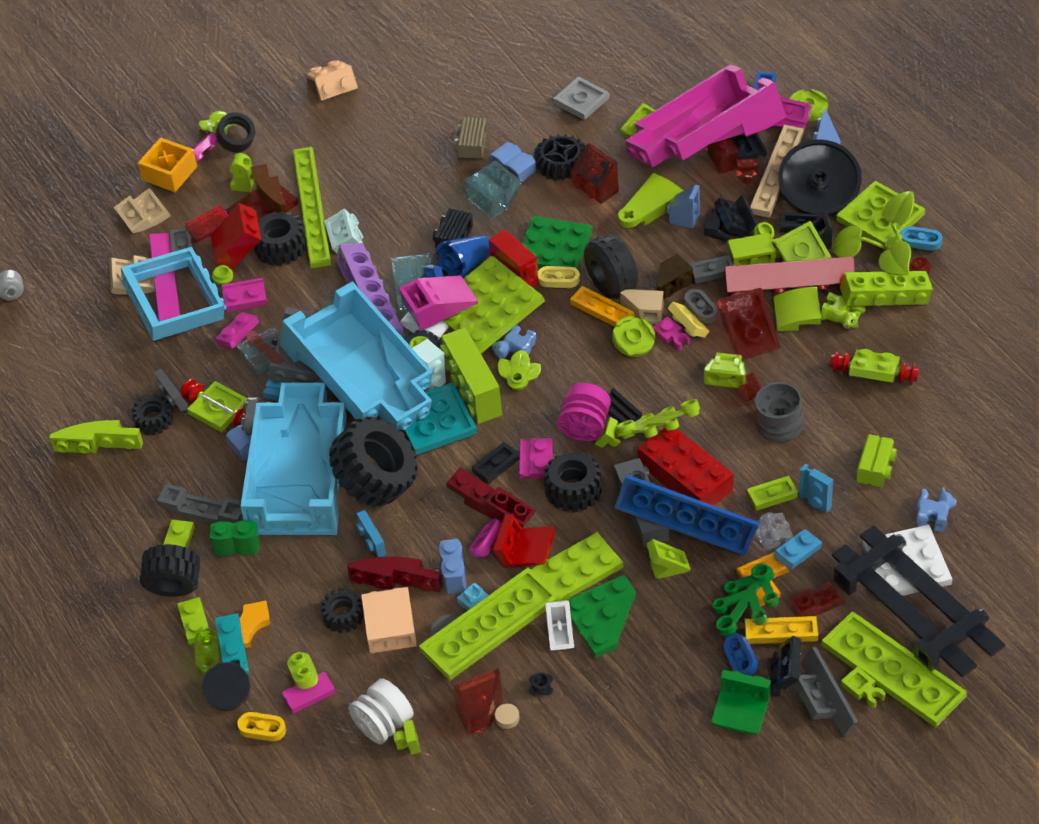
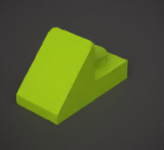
[646,539,691,579]

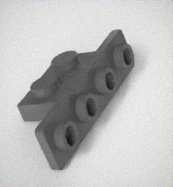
[793,647,857,736]

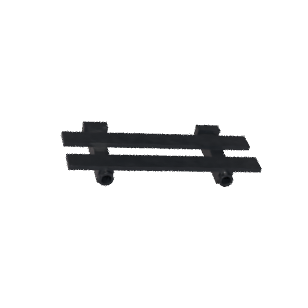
[832,525,1005,678]

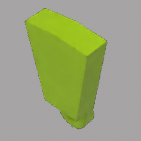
[618,173,684,228]

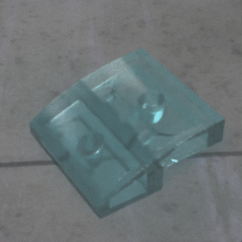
[236,327,280,376]

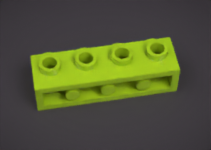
[840,271,933,306]

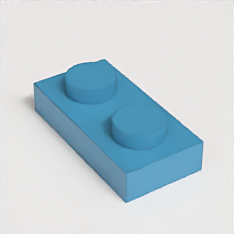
[355,510,386,557]
[774,529,822,570]

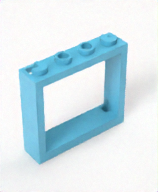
[121,247,226,341]

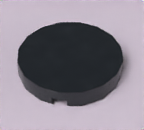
[202,662,251,711]

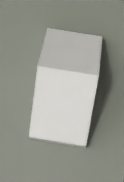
[545,600,574,650]

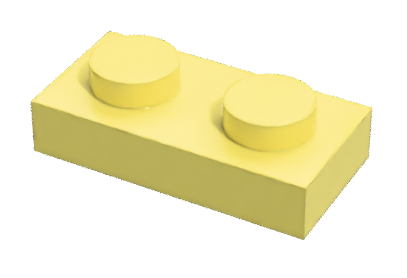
[668,302,710,338]

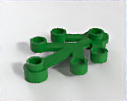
[712,563,779,637]

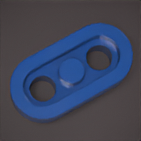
[723,633,758,676]

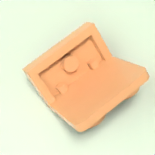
[306,60,358,100]

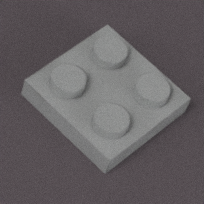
[553,76,609,120]

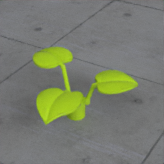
[832,191,914,275]

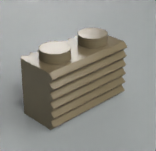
[454,117,487,159]

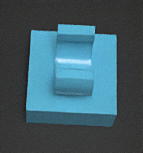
[457,583,489,611]

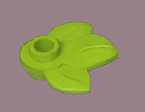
[199,111,236,136]
[498,350,541,391]

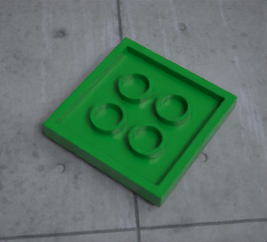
[522,216,593,271]

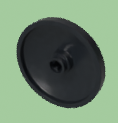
[778,139,862,217]

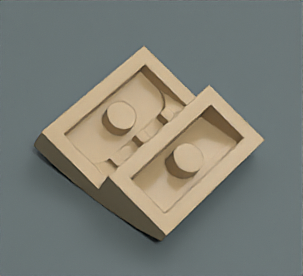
[114,188,171,233]
[109,256,155,295]

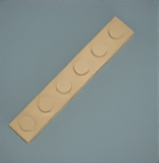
[750,125,804,218]

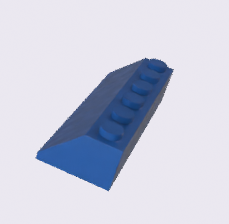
[614,474,759,556]

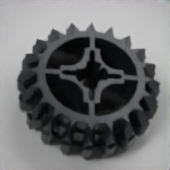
[534,134,588,181]

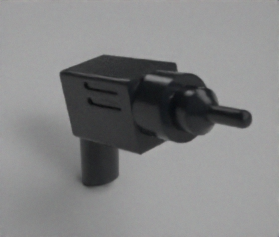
[704,207,731,242]

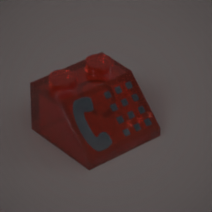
[572,143,619,204]

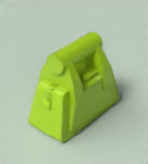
[704,352,746,389]

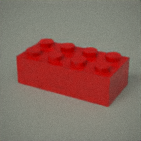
[638,427,734,506]

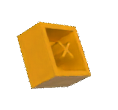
[138,138,197,192]

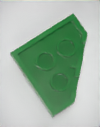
[566,574,636,659]

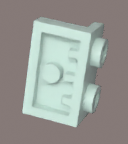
[324,208,363,253]

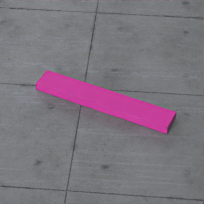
[149,233,180,322]

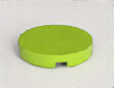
[789,89,828,122]
[612,316,655,357]

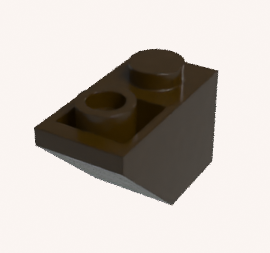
[657,254,693,299]

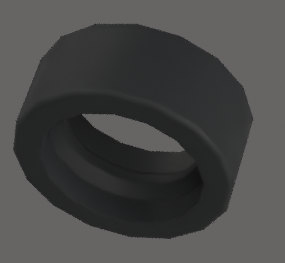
[216,112,255,152]

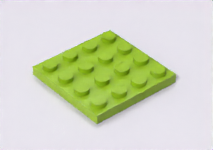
[443,256,545,353]

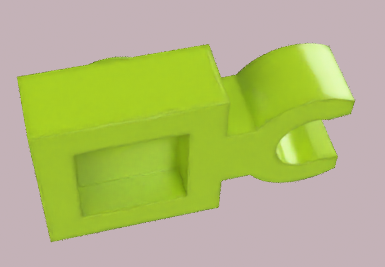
[841,666,885,708]

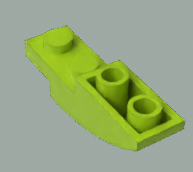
[49,420,143,454]

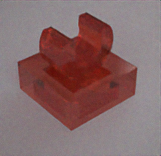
[737,159,758,183]
[739,372,761,401]

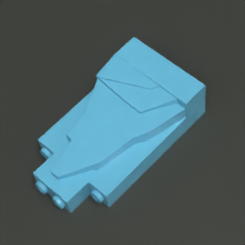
[280,281,433,431]
[241,382,347,535]

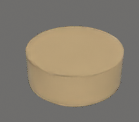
[495,704,520,729]

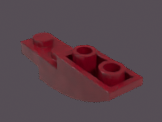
[446,467,536,528]
[347,556,443,593]

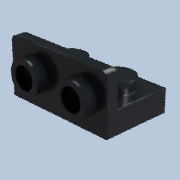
[714,195,758,237]

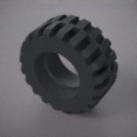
[329,417,418,506]

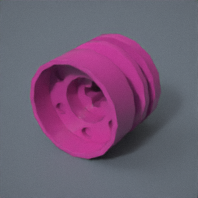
[557,383,611,442]

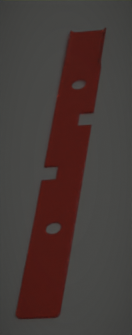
[245,330,285,364]

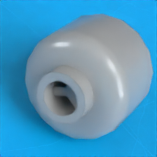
[0,270,24,301]

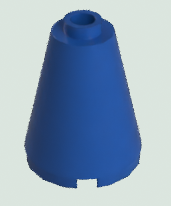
[435,235,490,278]

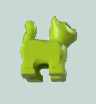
[821,292,866,329]

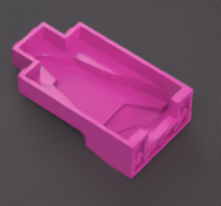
[625,64,786,168]

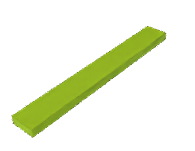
[293,147,331,269]

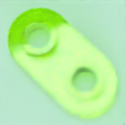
[195,628,220,675]

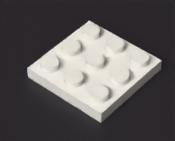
[862,525,952,596]

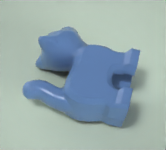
[492,325,536,360]
[916,487,957,532]

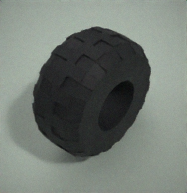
[583,234,639,299]

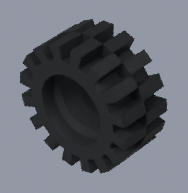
[131,394,173,435]
[320,588,364,633]

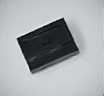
[726,133,767,163]

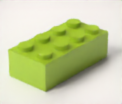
[440,327,502,424]

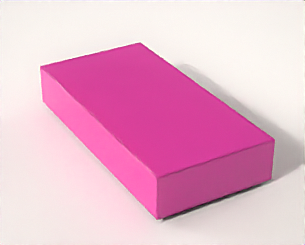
[282,672,336,714]

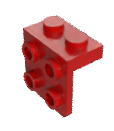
[493,514,556,568]

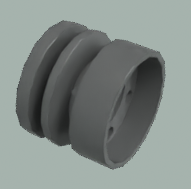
[755,382,804,442]

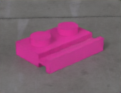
[773,97,812,132]
[222,278,268,312]
[519,438,553,479]

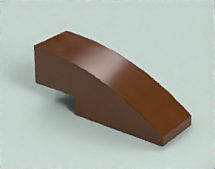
[251,164,286,213]

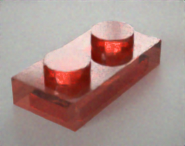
[185,205,228,243]

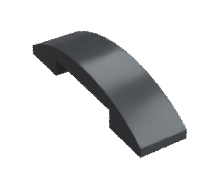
[157,484,242,523]

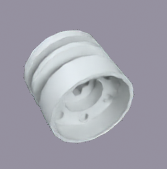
[348,679,413,744]

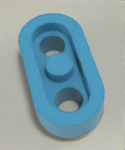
[900,226,943,251]

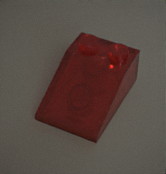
[717,287,781,360]

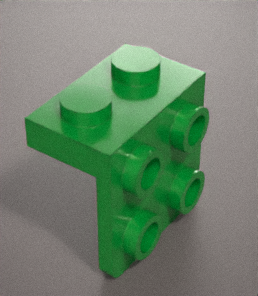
[712,670,771,736]

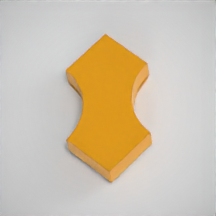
[240,601,270,648]

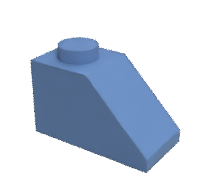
[667,185,700,229]

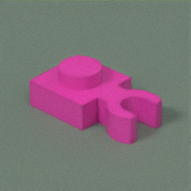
[652,316,690,351]

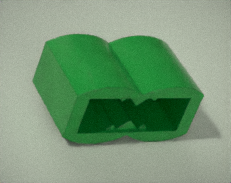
[210,520,260,556]

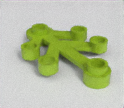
[616,399,700,439]

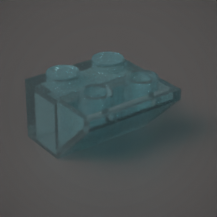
[464,160,522,218]

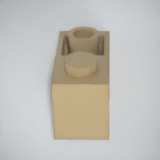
[620,289,664,324]

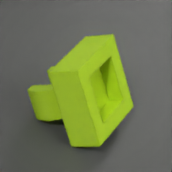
[595,417,621,448]
[393,720,421,755]

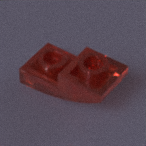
[789,581,845,617]

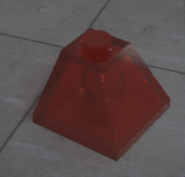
[453,668,503,735]

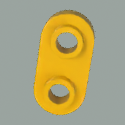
[238,712,286,741]

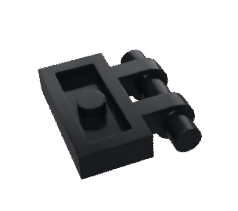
[769,635,802,697]

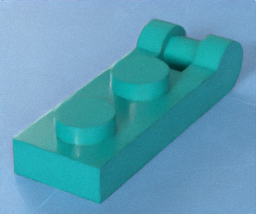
[215,613,250,677]

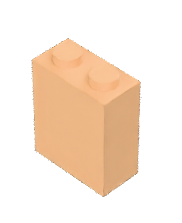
[361,587,417,654]

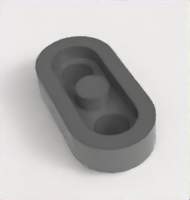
[684,289,718,324]
[241,397,260,435]

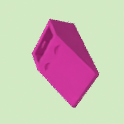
[399,276,478,331]

